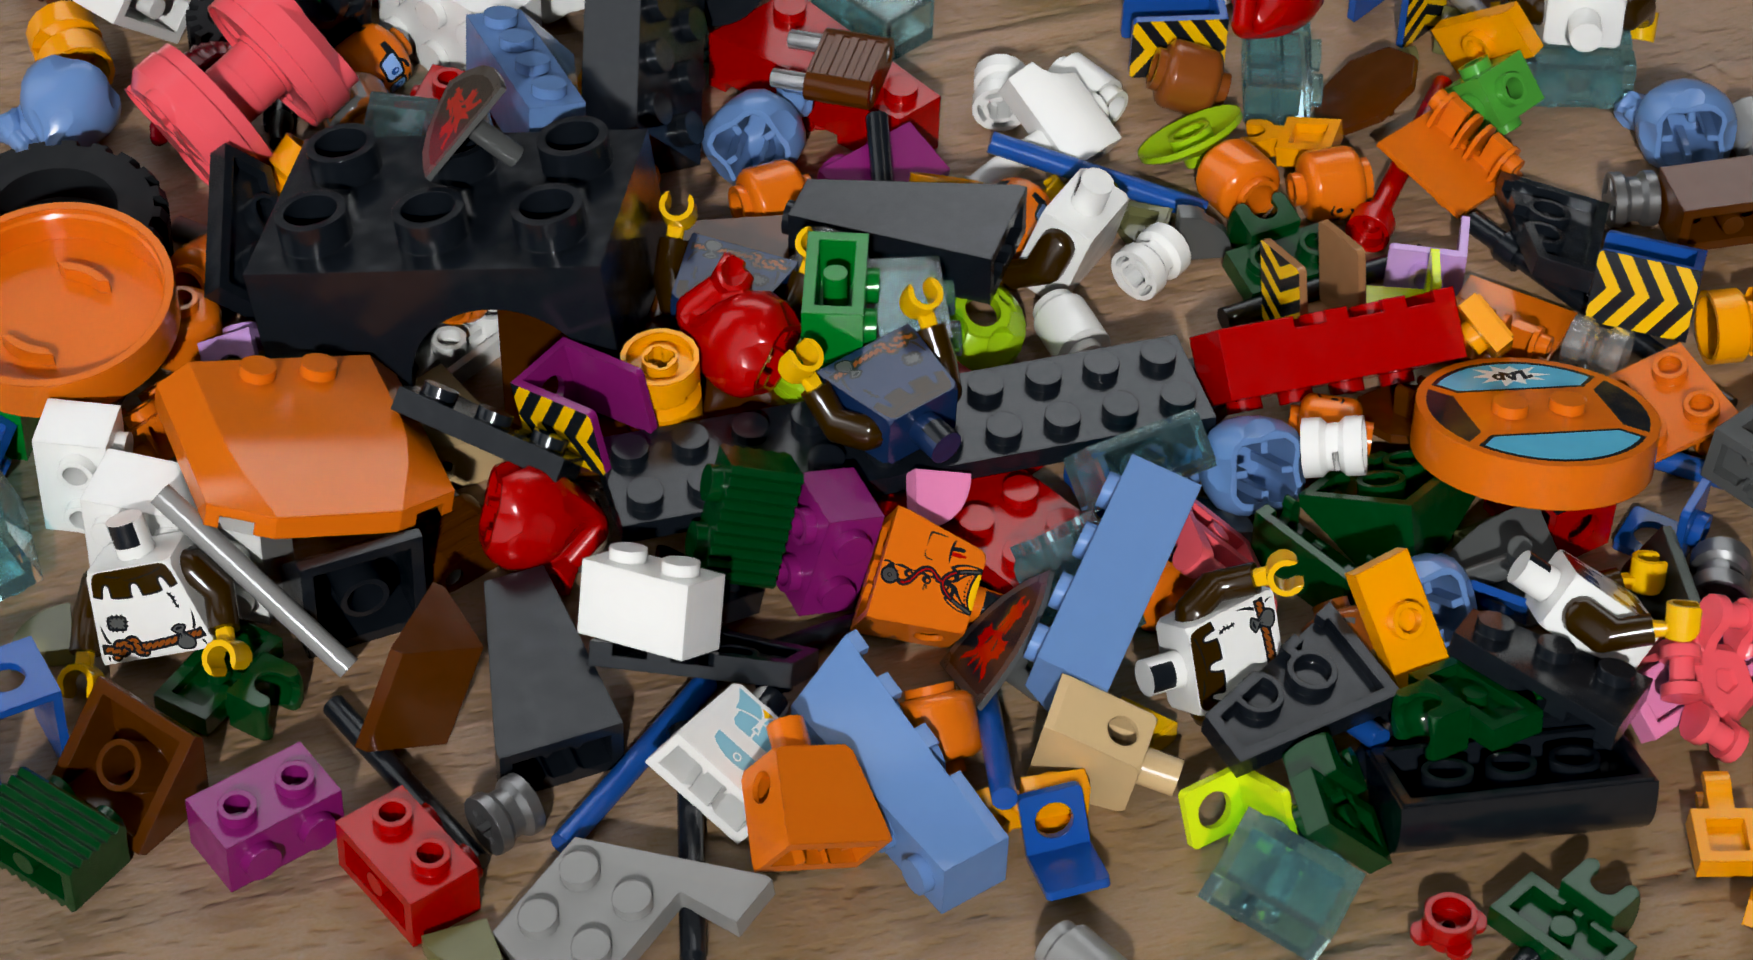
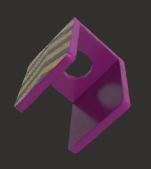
[510,337,658,476]

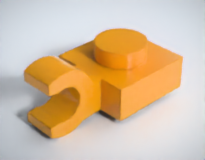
[1685,771,1753,877]

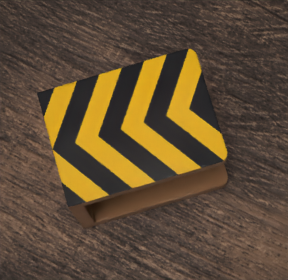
[1260,219,1366,321]

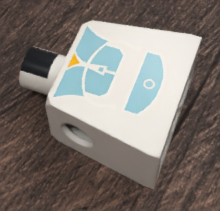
[645,683,789,845]

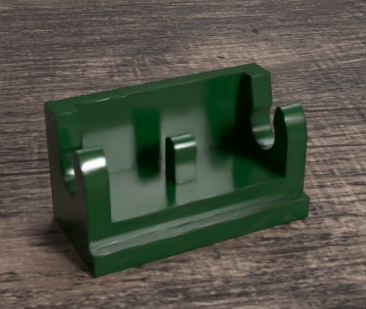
[1251,494,1375,607]

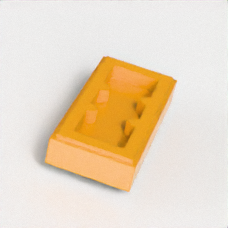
[1431,1,1544,74]
[1458,293,1514,358]
[1345,547,1450,689]

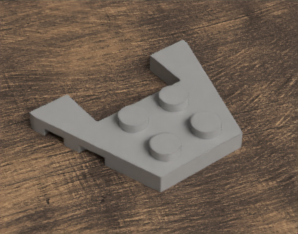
[492,837,775,960]

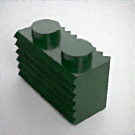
[685,443,804,589]
[0,766,130,912]

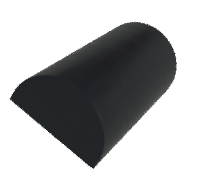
[1366,725,1659,854]

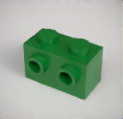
[801,231,880,368]

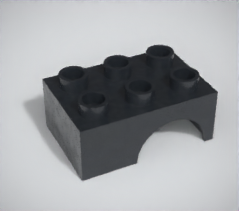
[243,116,667,386]

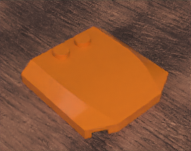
[154,353,455,539]

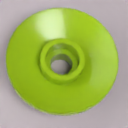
[1137,104,1243,169]

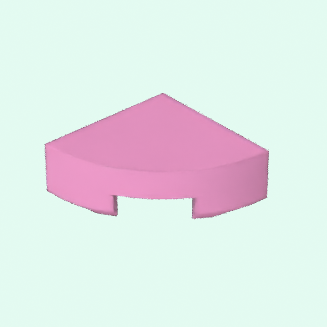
[906,468,971,526]

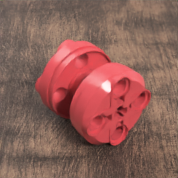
[124,0,359,186]

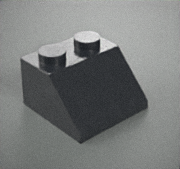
[281,528,426,659]

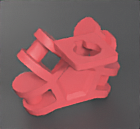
[1637,594,1753,763]

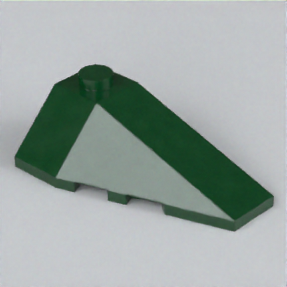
[1299,444,1476,567]

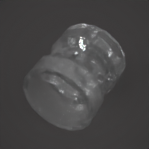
[1558,313,1635,376]

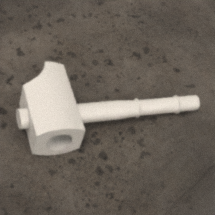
[964,62,1122,184]

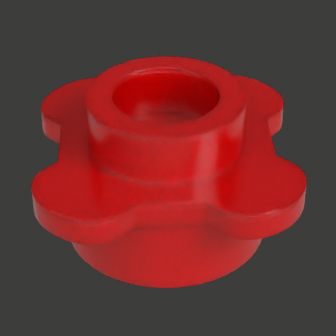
[1409,892,1487,960]

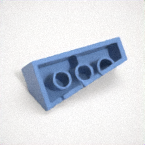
[466,6,586,133]
[1023,454,1202,712]
[791,629,1009,914]

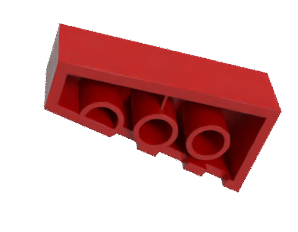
[709,0,941,151]
[1189,286,1467,415]

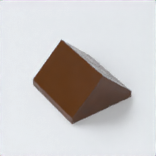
[355,582,484,752]
[52,676,209,855]

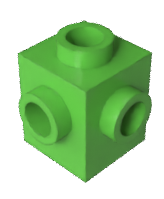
[1444,50,1545,135]

